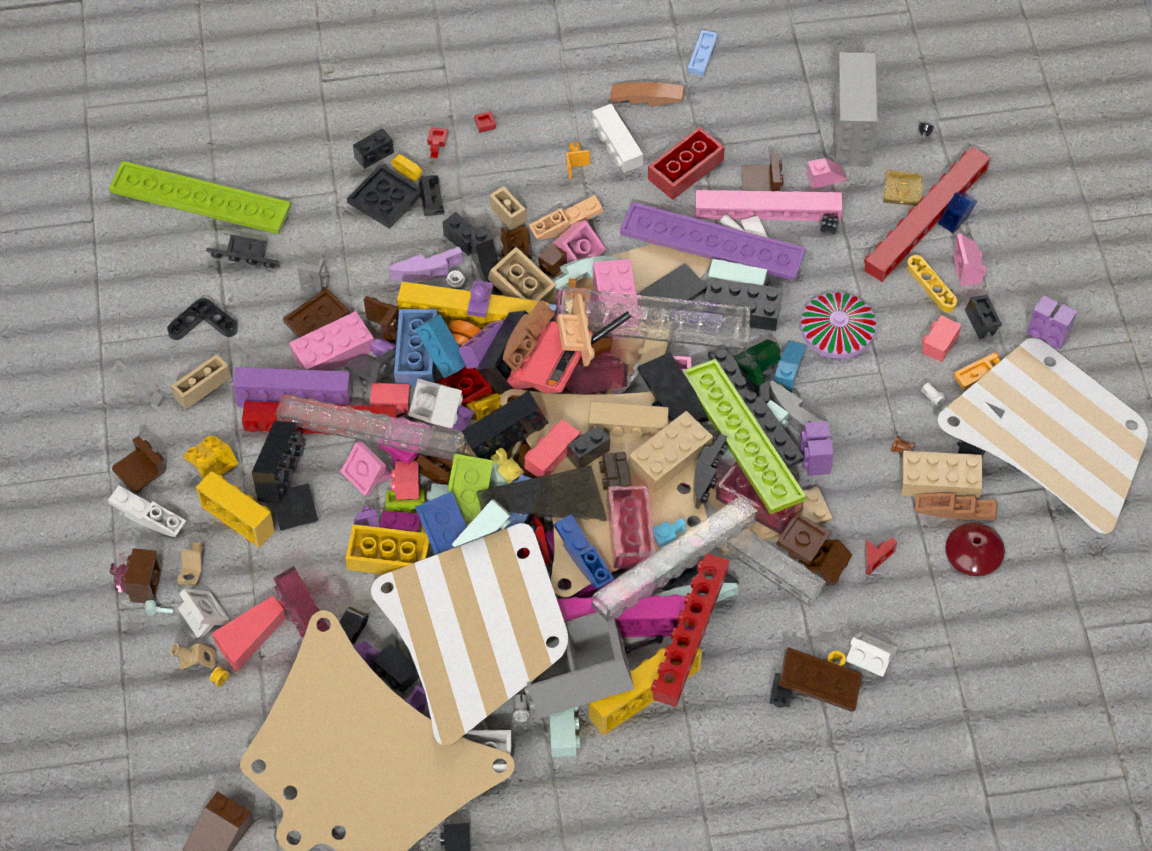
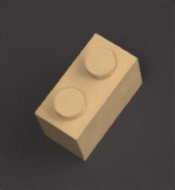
[489,186,526,231]

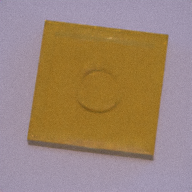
[883,170,923,206]

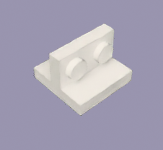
[178,589,230,638]
[846,632,897,677]

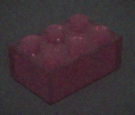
[565,352,628,394]

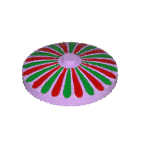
[801,292,876,358]

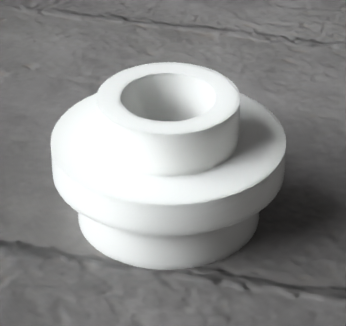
[446,270,465,288]

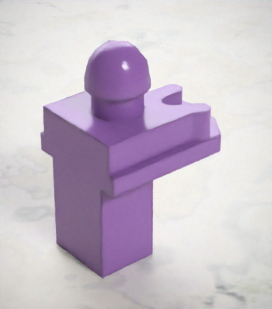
[353,505,380,527]
[352,641,380,668]

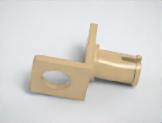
[177,543,204,586]
[170,643,216,670]

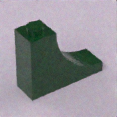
[733,339,781,386]

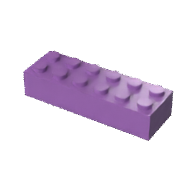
[232,367,353,408]

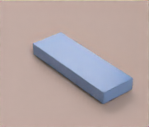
[687,30,718,76]

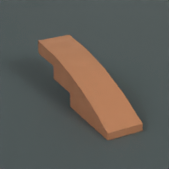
[610,82,685,106]
[914,493,998,520]

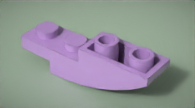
[388,247,463,282]

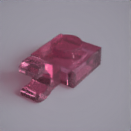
[109,563,128,592]

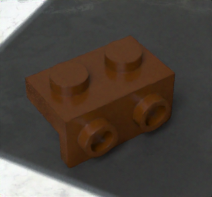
[500,225,532,259]

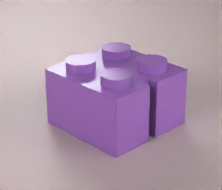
[1027,295,1077,349]
[800,421,834,476]

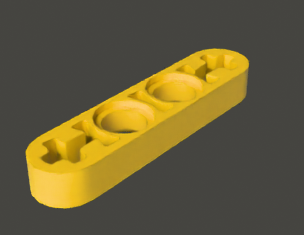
[907,255,957,313]

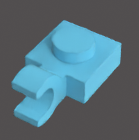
[650,518,687,548]

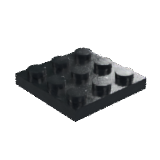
[347,164,421,229]

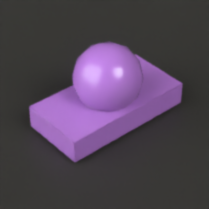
[467,280,493,317]

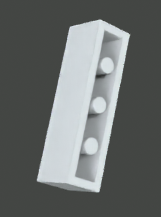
[591,104,643,173]

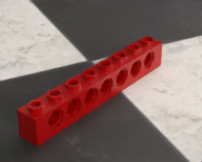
[651,553,729,707]

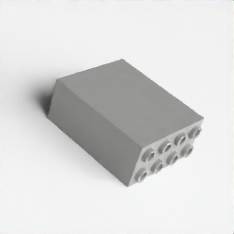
[834,52,877,167]
[524,608,634,718]

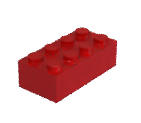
[648,127,725,200]

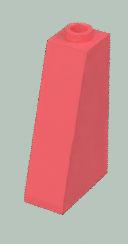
[212,595,286,672]

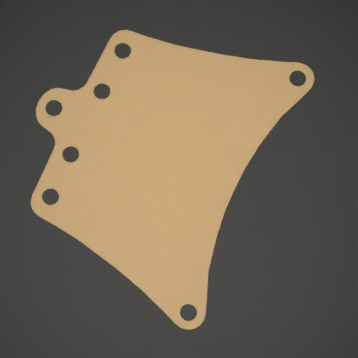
[500,389,713,597]
[240,610,515,851]

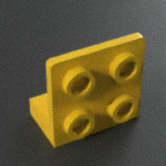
[182,435,239,480]

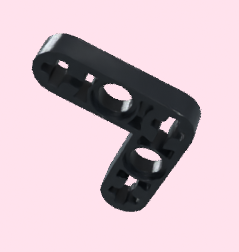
[167,298,238,340]

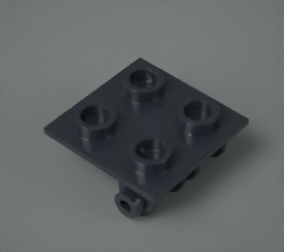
[272,483,319,531]

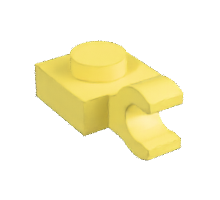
[491,448,524,484]

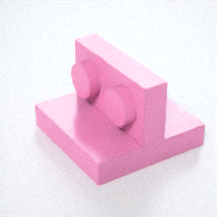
[340,441,392,496]

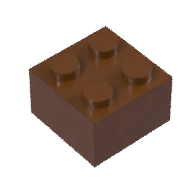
[123,548,162,603]

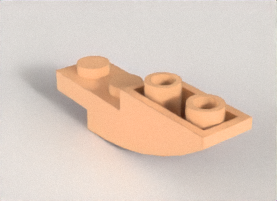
[529,195,604,240]

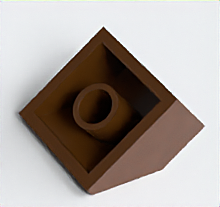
[794,539,852,585]

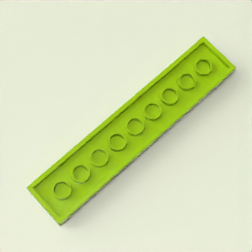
[109,161,291,235]
[683,359,806,514]

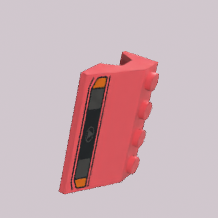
[507,322,593,394]

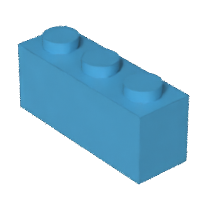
[415,314,466,378]

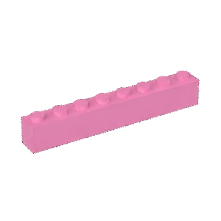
[695,190,842,221]

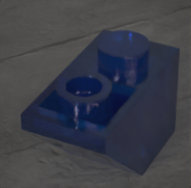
[938,192,977,233]

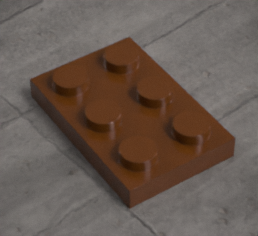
[283,288,350,338]

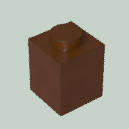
[538,243,567,277]

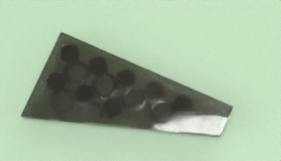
[476,466,607,521]

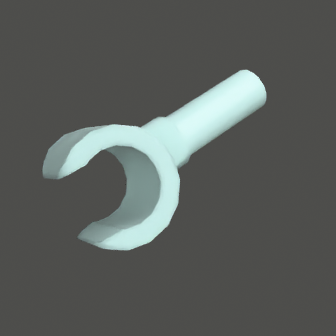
[145,600,173,615]

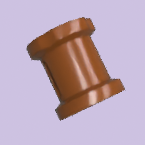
[891,435,916,454]

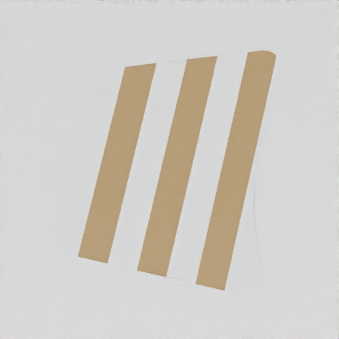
[938,338,1148,534]
[371,524,568,746]

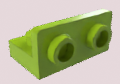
[385,489,425,514]

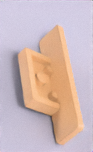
[557,294,594,366]

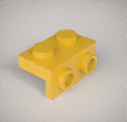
[466,393,511,421]

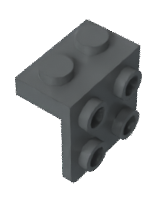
[345,349,396,383]

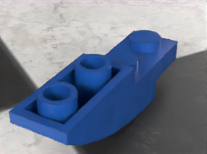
[553,514,614,589]

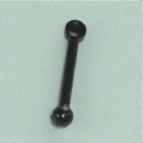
[625,635,663,653]

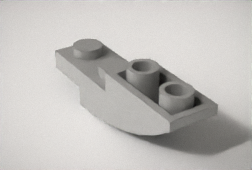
[769,380,824,434]

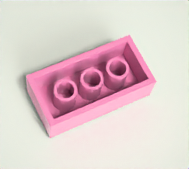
[591,259,641,339]
[289,311,374,371]

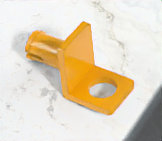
[566,142,590,179]

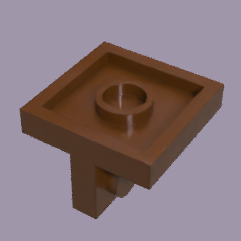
[416,438,466,485]
[776,512,831,565]

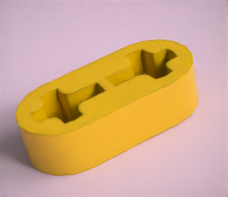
[391,154,423,181]

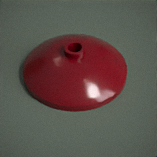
[945,523,1005,577]

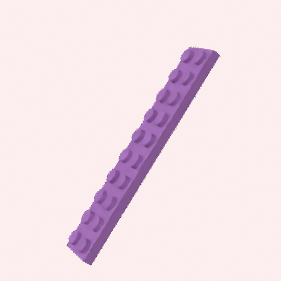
[620,202,806,281]

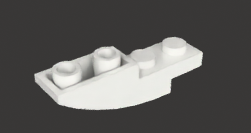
[108,485,186,537]

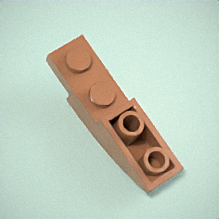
[503,301,555,372]

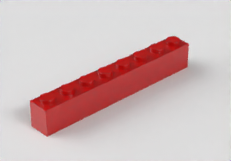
[242,401,398,436]

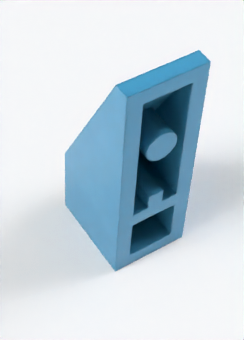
[774,341,807,393]

